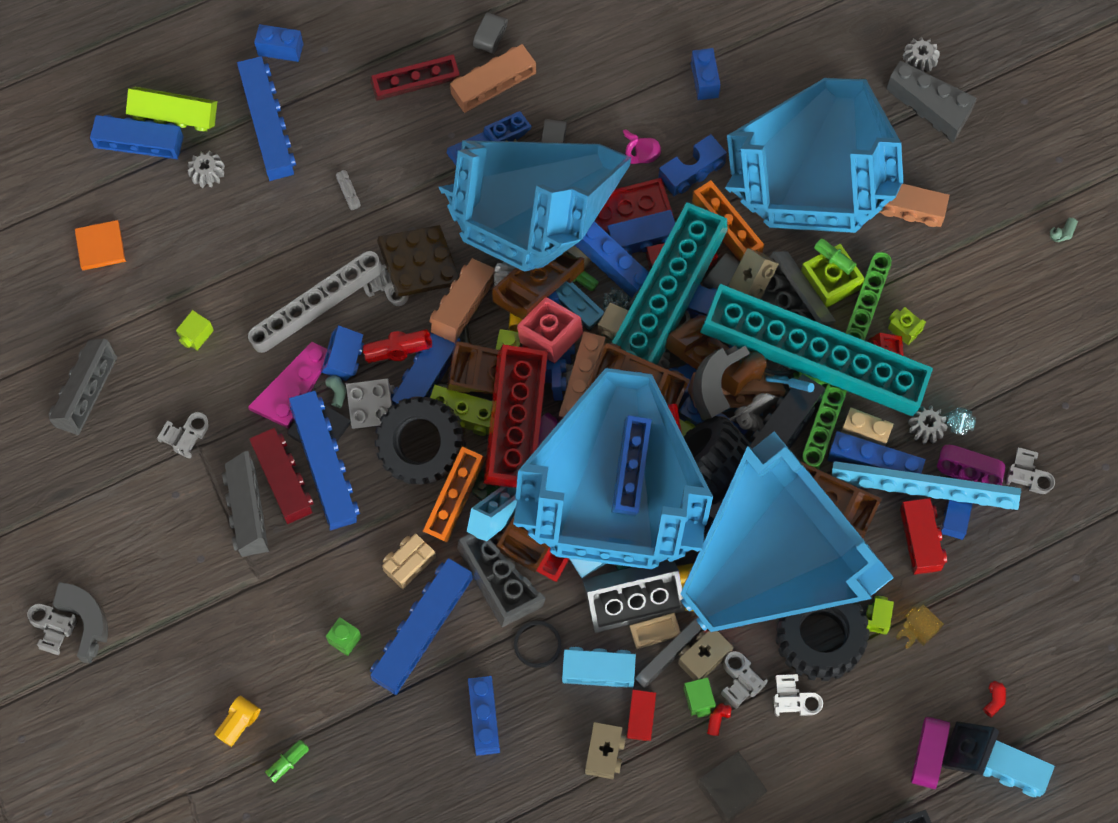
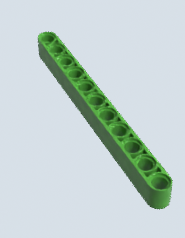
[801,252,892,470]

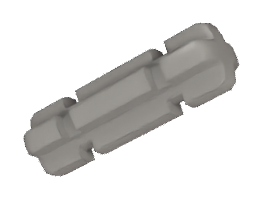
[336,170,361,210]

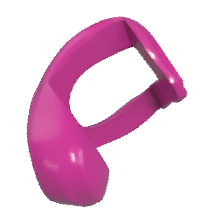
[623,129,661,164]

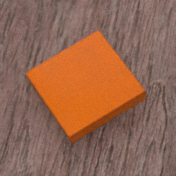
[75,220,126,271]

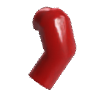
[983,681,1006,718]
[707,703,732,736]

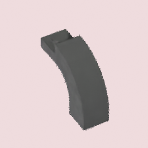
[693,345,750,421]
[53,582,108,664]

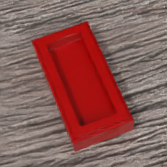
[627,690,656,741]

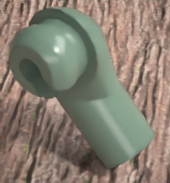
[1050,218,1078,242]
[325,375,347,408]

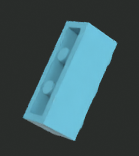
[467,486,517,541]
[562,647,636,688]
[983,740,1055,797]

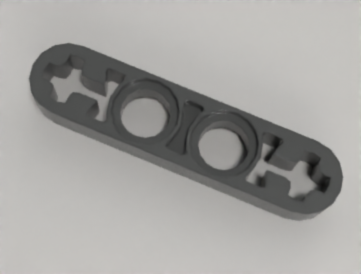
[636,617,703,688]

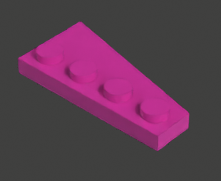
[248,342,327,429]

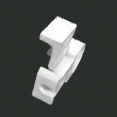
[774,674,823,717]

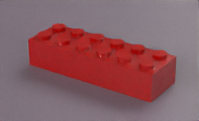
[483,344,548,488]

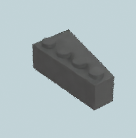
[887,61,977,143]
[457,534,545,627]

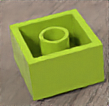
[801,244,865,308]

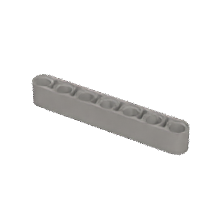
[248,251,382,353]

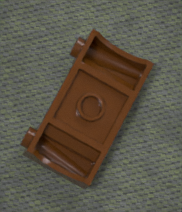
[492,253,584,319]
[665,314,767,397]
[447,342,499,396]
[586,343,690,408]
[800,461,882,538]
[493,515,550,573]

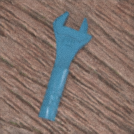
[765,375,814,392]

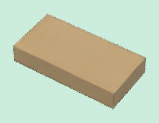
[629,613,681,649]

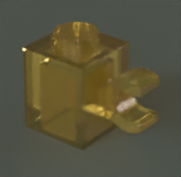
[896,604,944,649]

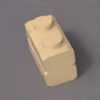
[841,408,894,446]
[382,534,436,589]

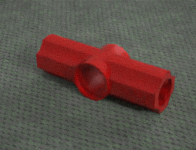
[363,329,432,363]

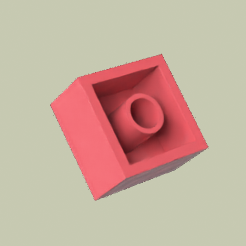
[517,297,583,363]

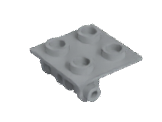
[346,378,395,429]
[729,393,780,432]

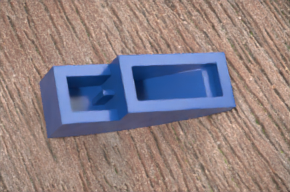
[941,477,973,540]

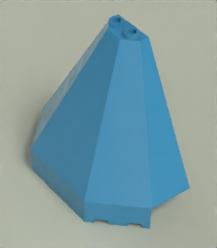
[725,78,903,233]
[439,140,631,272]
[513,368,713,569]
[680,431,894,632]

